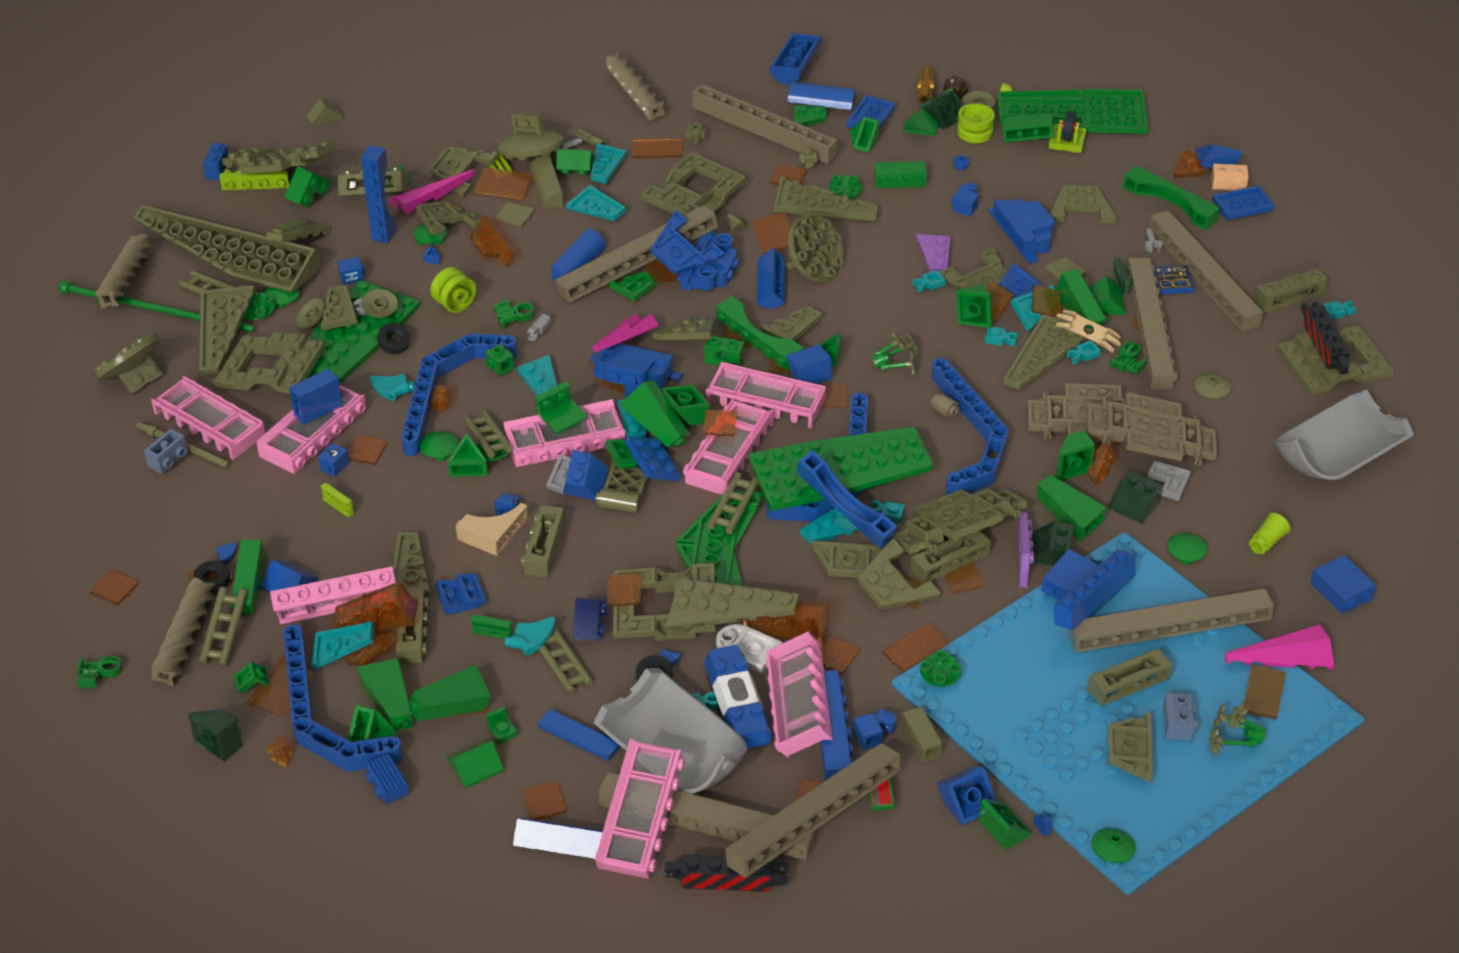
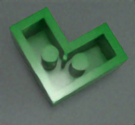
[284,166,332,208]

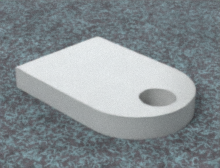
[716,624,782,674]

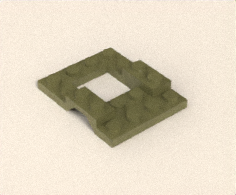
[641,152,746,215]
[1277,325,1394,396]
[213,332,326,394]
[613,563,716,641]

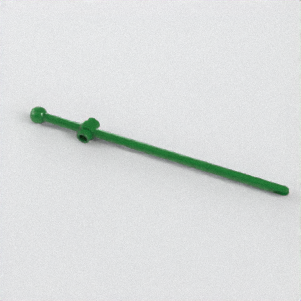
[58,281,255,332]

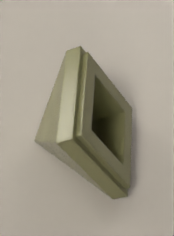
[727,214,748,231]

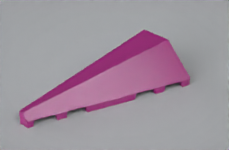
[388,169,475,214]
[592,313,659,352]
[1224,624,1335,670]

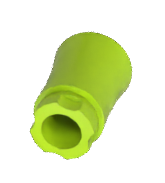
[1249,513,1290,555]

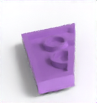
[916,234,950,272]

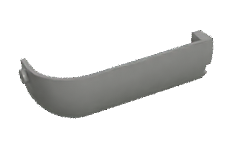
[1274,389,1414,480]
[593,668,747,794]

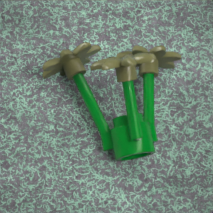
[872,330,918,375]
[1208,703,1266,756]

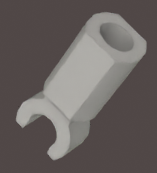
[527,314,551,342]

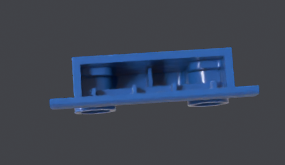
[988,199,1055,264]
[677,228,740,291]
[590,343,683,388]

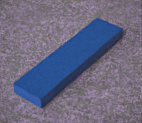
[538,709,620,762]

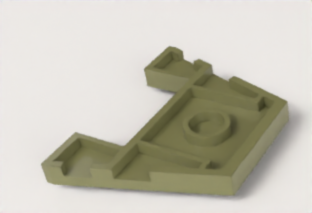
[429,146,499,199]
[1050,185,1117,223]
[416,201,487,235]
[939,248,1007,296]
[857,538,941,610]

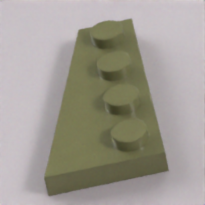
[266,219,330,242]
[389,532,430,596]

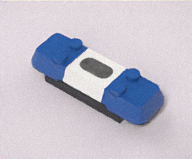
[704,645,772,749]

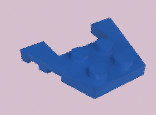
[650,210,725,275]

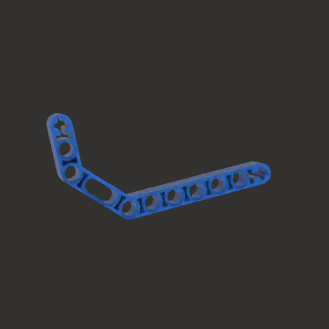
[401,333,517,456]
[931,358,1008,495]
[766,393,868,522]
[283,624,403,771]

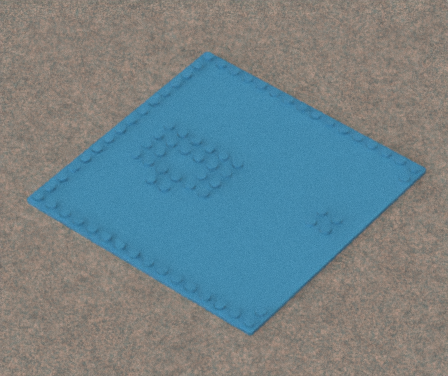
[892,533,1364,895]

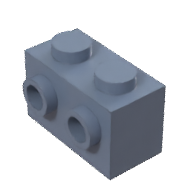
[144,429,188,474]
[1163,693,1198,740]

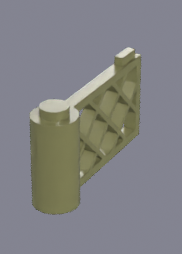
[595,457,648,513]

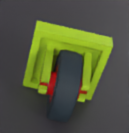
[1049,111,1086,153]

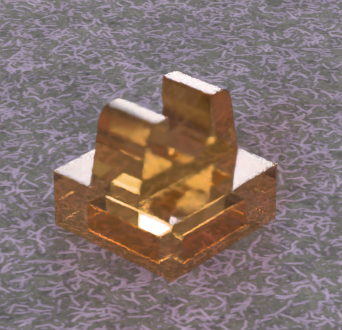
[265,736,293,767]

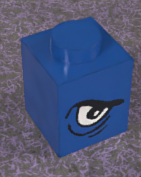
[318,443,349,477]

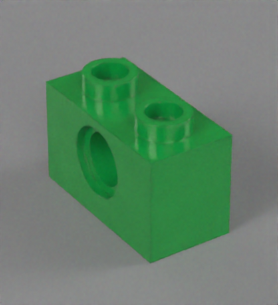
[704,336,744,366]

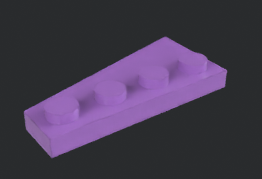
[1018,512,1034,588]

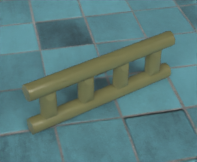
[179,270,234,295]
[464,411,513,458]
[707,472,759,534]
[199,587,247,666]
[538,626,594,694]

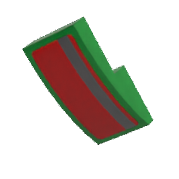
[869,778,894,811]

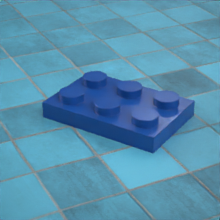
[846,95,895,131]
[1212,186,1274,220]
[625,436,681,481]

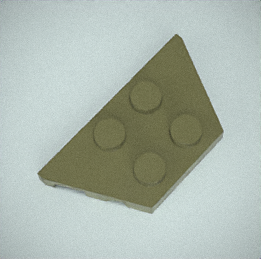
[652,316,716,340]
[812,541,886,578]
[1108,713,1153,782]

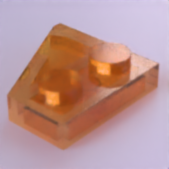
[1173,150,1206,178]
[1088,442,1118,486]
[345,633,398,666]

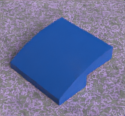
[435,573,486,614]

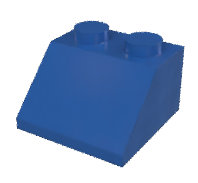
[563,450,608,501]
[937,766,997,825]

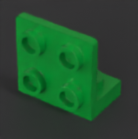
[535,381,587,435]

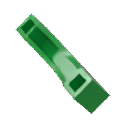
[1122,165,1220,230]
[715,296,804,372]

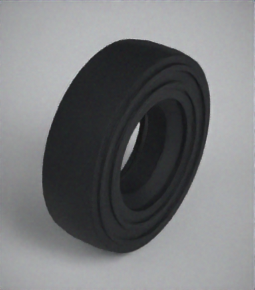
[377,323,410,354]
[193,561,230,593]
[635,655,673,682]

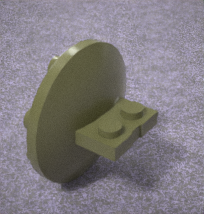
[498,112,564,160]
[785,214,844,283]
[94,332,162,394]

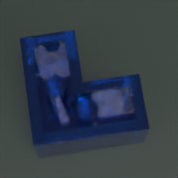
[573,596,608,641]

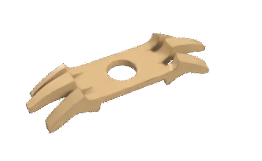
[1056,310,1121,353]

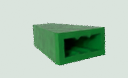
[1056,269,1106,330]
[620,380,690,447]
[1037,474,1107,542]
[231,540,268,615]
[357,658,413,731]
[408,665,491,722]

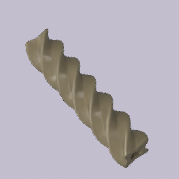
[606,51,666,121]
[95,234,153,309]
[151,578,215,686]

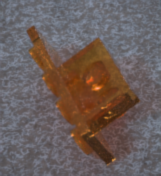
[469,216,514,267]

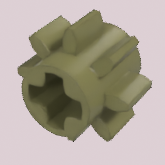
[686,123,706,143]
[799,148,817,169]

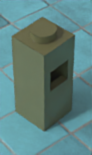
[901,706,942,763]

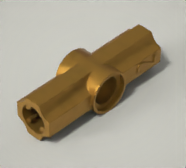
[917,66,934,107]

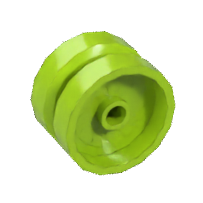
[957,103,995,143]
[430,267,477,313]

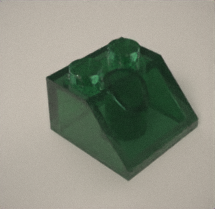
[919,87,963,129]
[1108,470,1163,524]
[1032,521,1074,566]
[188,709,243,762]

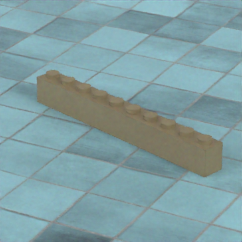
[692,84,838,164]
[555,205,718,303]
[1149,210,1263,332]
[1127,258,1177,390]
[1068,588,1274,653]
[726,743,901,878]
[599,772,815,860]

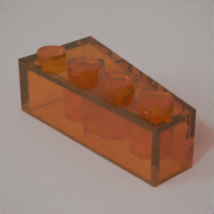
[332,581,418,632]
[743,602,829,648]

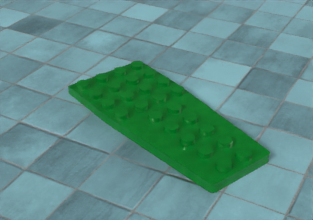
[997,89,1148,134]
[307,280,420,385]
[748,427,933,512]

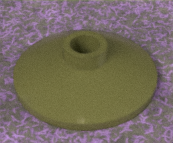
[963,91,995,109]
[361,289,398,318]
[296,298,325,329]
[1194,373,1231,399]

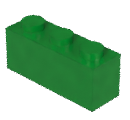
[1002,113,1055,142]
[874,161,927,188]

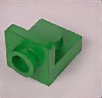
[234,661,269,694]
[486,707,518,745]

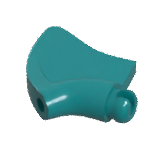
[370,374,415,401]
[504,617,556,655]

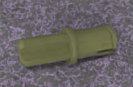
[575,129,606,147]

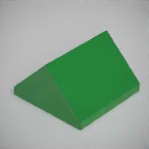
[1089,276,1126,315]
[956,285,992,328]
[446,740,504,789]
[979,798,1033,850]

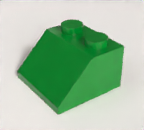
[556,149,594,175]
[660,384,710,425]
[1056,430,1095,481]

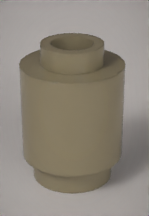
[931,393,959,418]

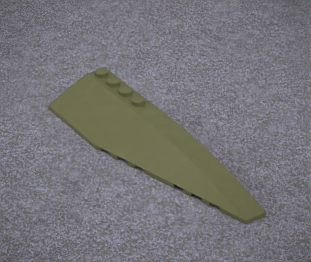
[134,205,322,293]

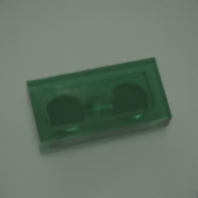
[1113,258,1132,295]

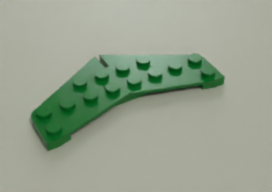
[676,490,762,586]

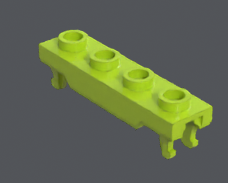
[220,169,290,190]

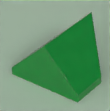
[903,109,938,136]
[849,117,880,153]
[820,333,844,366]
[448,433,488,477]
[348,705,398,742]

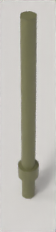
[136,421,230,469]

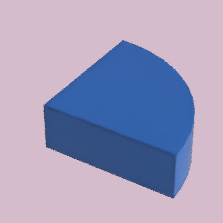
[423,247,441,265]
[216,542,236,564]
[654,649,681,668]
[1033,813,1053,836]

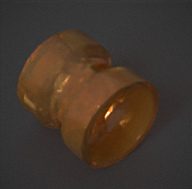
[431,385,451,411]

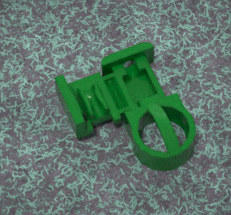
[493,299,534,329]
[1110,342,1147,374]
[76,656,122,688]

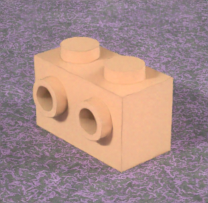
[1211,164,1249,190]

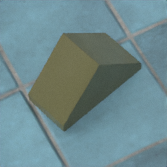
[307,98,343,127]

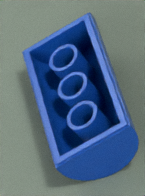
[770,33,822,85]

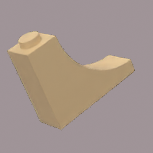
[456,503,529,556]

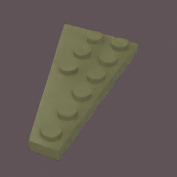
[774,176,878,221]
[199,285,255,375]
[1003,314,1094,390]
[665,578,799,631]

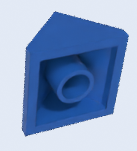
[1196,145,1242,169]
[786,345,832,384]
[261,560,318,592]

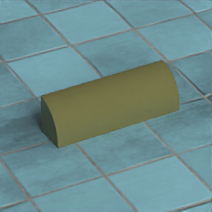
[530,155,563,210]

